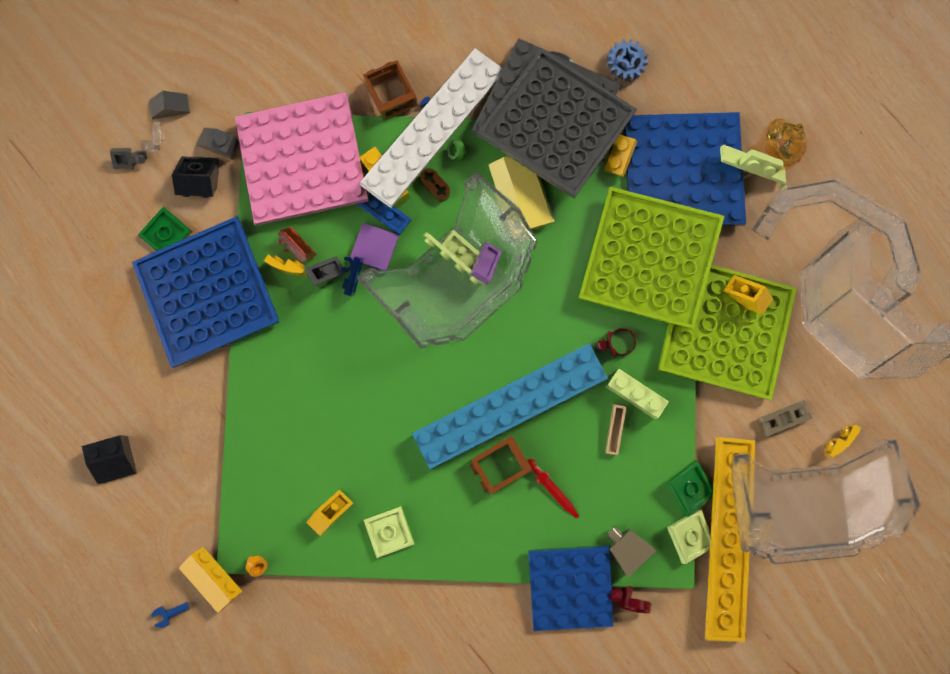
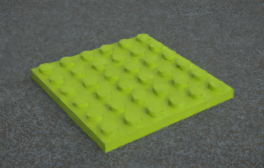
[579,187,724,330]
[657,265,797,401]

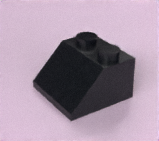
[172,156,219,198]
[81,435,137,484]

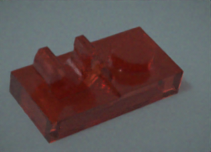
[277,227,317,263]

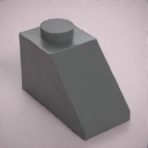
[196,128,239,160]

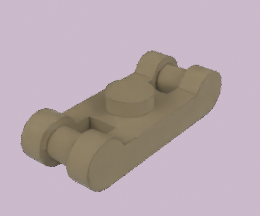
[757,400,812,437]

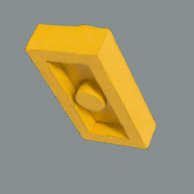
[604,135,637,177]

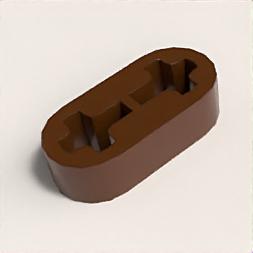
[420,168,450,201]

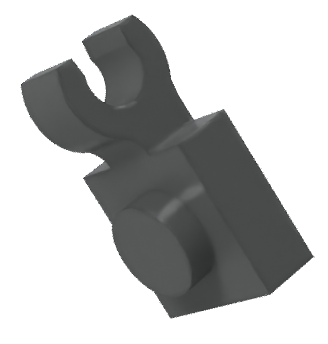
[110,148,148,169]

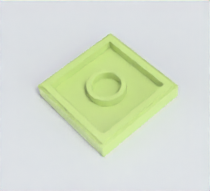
[364,506,414,558]
[667,510,711,564]

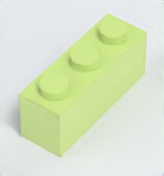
[605,369,669,419]

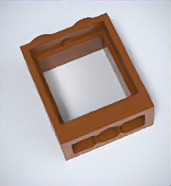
[363,60,417,121]
[469,435,532,494]

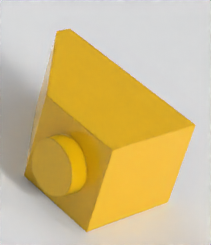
[723,275,773,315]
[306,489,353,537]

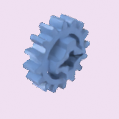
[607,39,648,81]

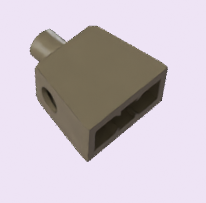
[607,526,656,577]

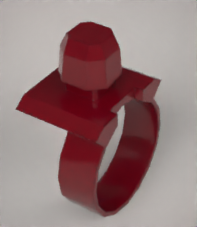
[595,328,637,357]
[610,586,652,614]

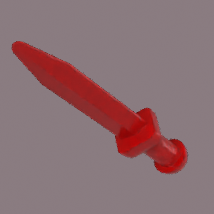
[527,459,579,518]

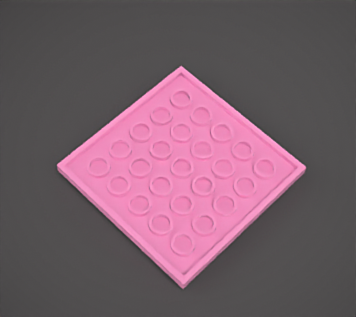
[235,92,369,226]

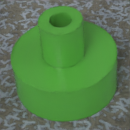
[447,140,468,160]

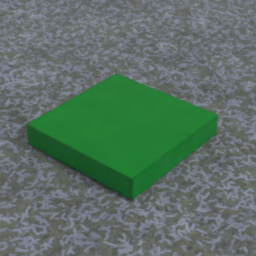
[138,207,193,251]
[666,461,713,517]

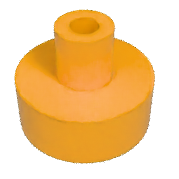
[246,555,267,577]

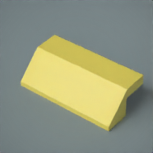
[488,156,555,236]

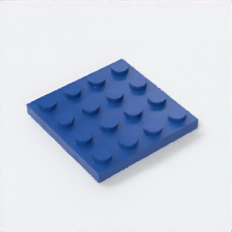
[528,545,614,631]

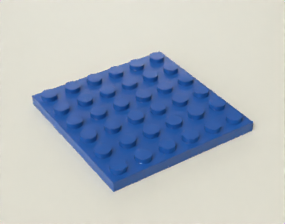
[625,112,746,226]
[132,216,280,368]

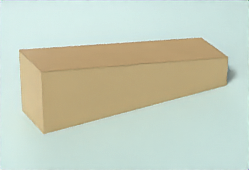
[605,403,626,455]

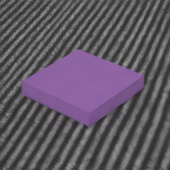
[350,223,400,272]

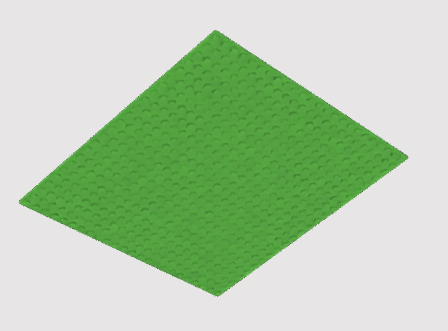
[217,112,696,589]

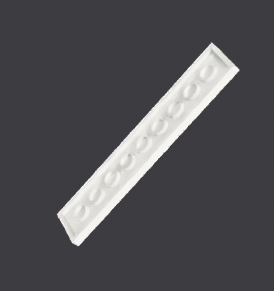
[360,48,503,208]

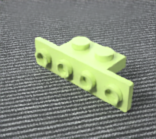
[720,145,786,184]
[423,230,486,286]

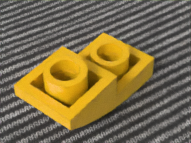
[264,255,307,276]
[824,424,862,458]

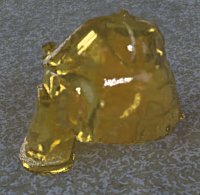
[765,118,806,167]

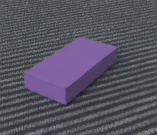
[470,241,502,285]

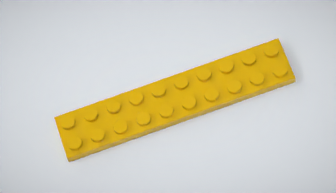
[705,437,755,642]

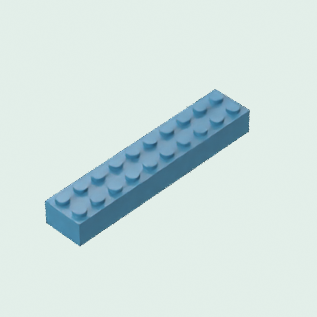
[412,343,608,469]

